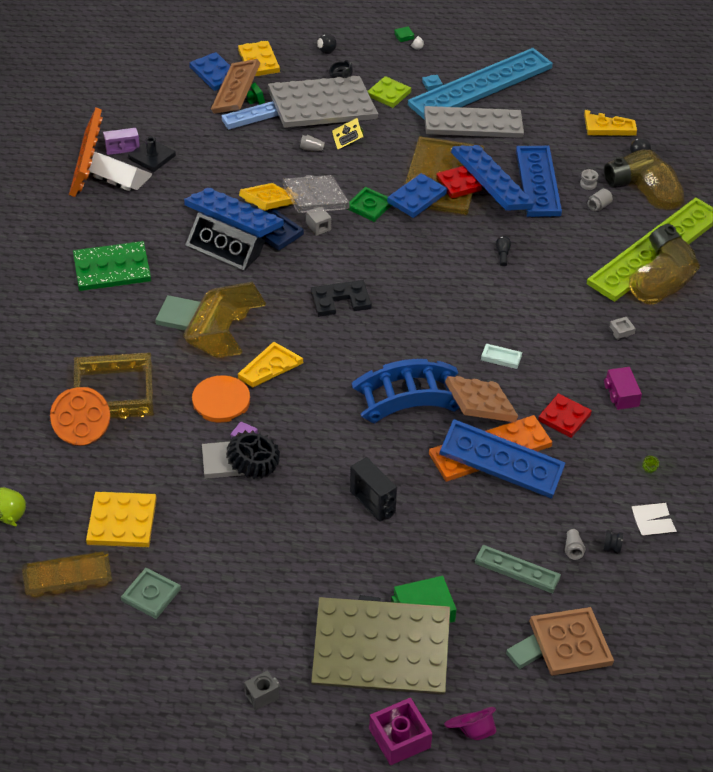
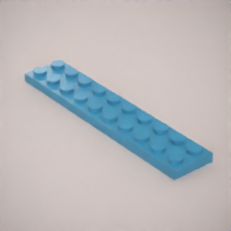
[408,48,553,120]

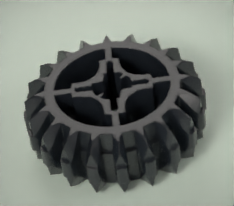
[226,430,280,479]

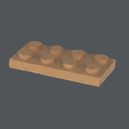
[211,59,261,114]

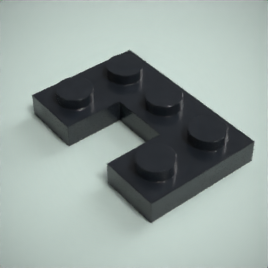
[311,280,372,317]

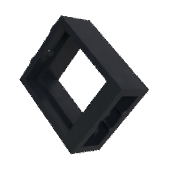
[350,457,397,522]

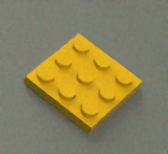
[86,492,157,547]

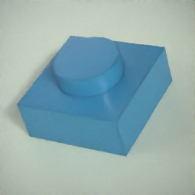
[422,75,443,91]

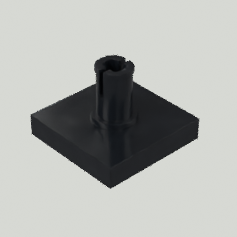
[128,136,176,173]

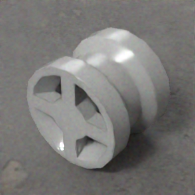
[580,169,598,190]

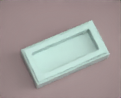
[481,344,522,369]

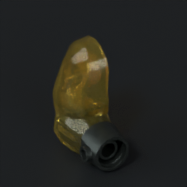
[604,150,684,210]
[629,223,700,304]

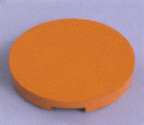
[192,375,250,423]
[50,387,110,446]

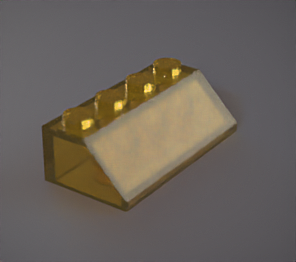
[22,550,112,597]

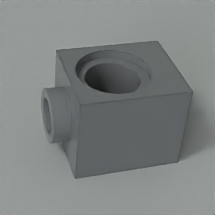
[244,670,281,711]

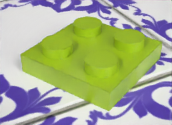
[367,76,411,108]

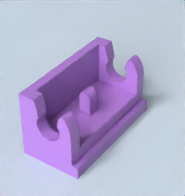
[103,128,140,155]

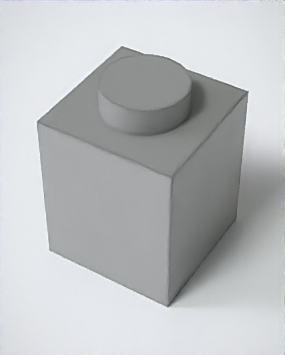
[306,205,331,236]

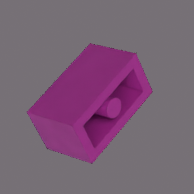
[604,367,642,410]

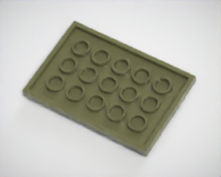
[311,597,450,695]

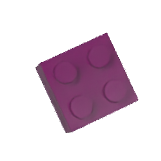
[369,697,432,766]

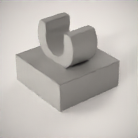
[609,317,636,340]

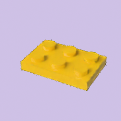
[238,41,280,76]
[239,183,298,211]

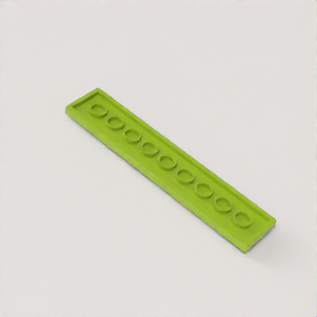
[587,197,713,302]

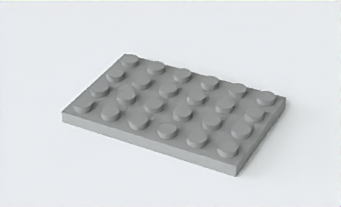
[268,76,378,127]

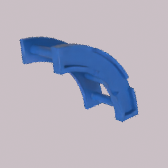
[352,359,460,423]

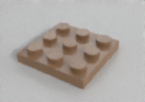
[445,376,518,422]
[529,607,614,676]

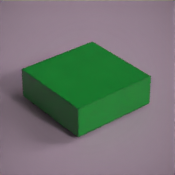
[394,26,414,42]

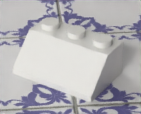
[88,152,152,191]

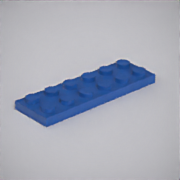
[451,145,535,210]
[516,146,562,217]
[184,188,284,238]
[439,419,565,499]

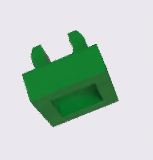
[246,83,265,105]

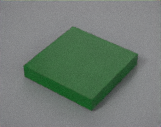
[346,187,392,222]

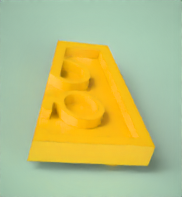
[584,110,637,136]
[238,342,303,387]

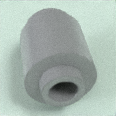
[587,188,613,211]

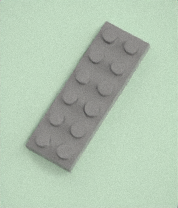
[424,106,524,138]

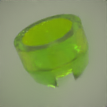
[642,456,659,473]

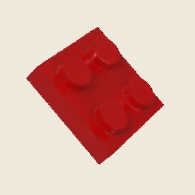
[436,166,482,199]
[538,393,592,438]

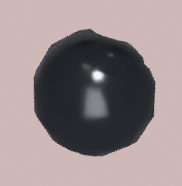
[329,60,353,78]

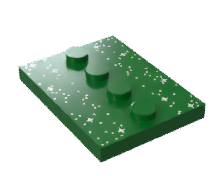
[73,241,151,291]

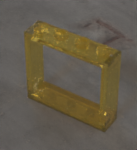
[74,353,154,418]

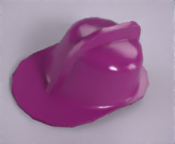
[444,707,496,740]

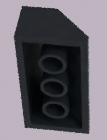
[185,212,266,271]

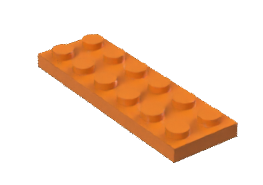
[69,107,103,197]
[429,415,552,482]

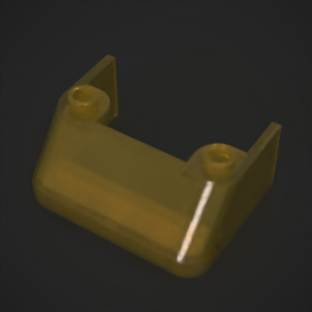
[184,282,266,358]

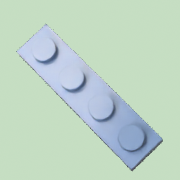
[222,101,279,130]

